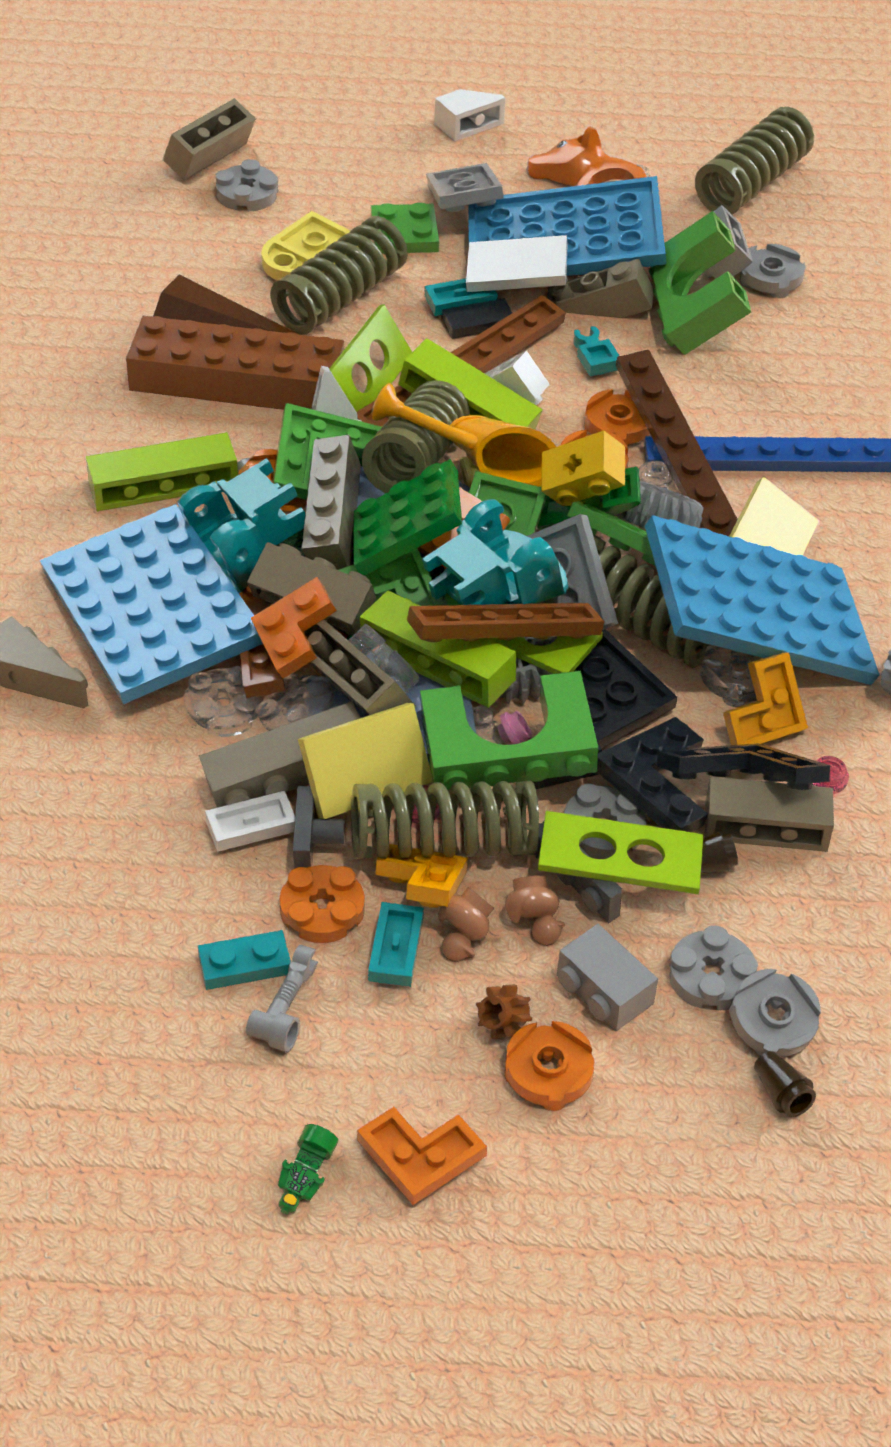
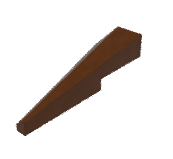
[153,274,300,335]

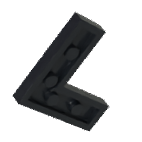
[597,717,708,832]
[657,743,830,790]

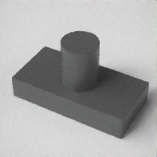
[293,786,345,869]

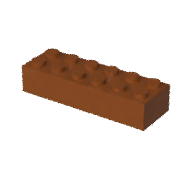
[126,316,344,410]

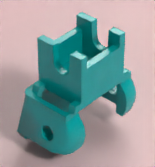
[177,458,306,593]
[422,499,568,605]

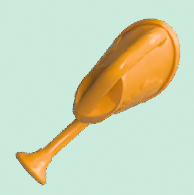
[372,383,556,486]

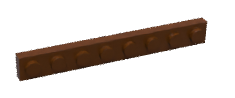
[616,349,738,536]

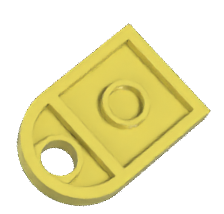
[261,211,358,280]

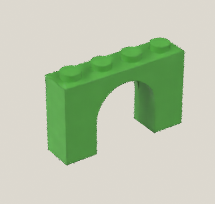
[649,211,751,355]
[420,671,598,790]

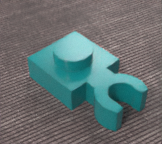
[573,326,620,376]

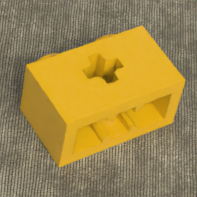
[541,431,625,506]

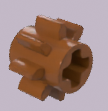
[476,984,532,1039]

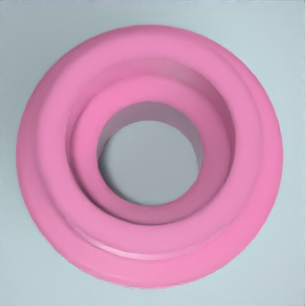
[498,711,532,745]

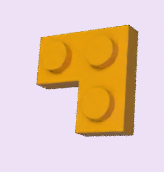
[723,653,808,745]
[375,844,468,908]

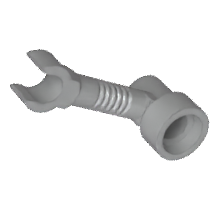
[246,945,318,1052]

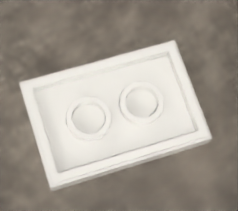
[466,235,568,292]

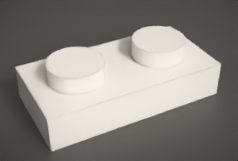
[205,791,295,852]

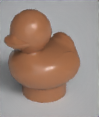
[505,876,566,945]
[438,887,495,962]

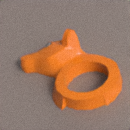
[526,126,646,186]

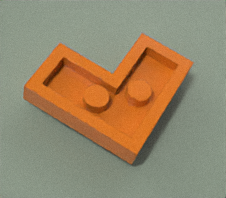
[251,577,337,679]
[357,1107,487,1205]

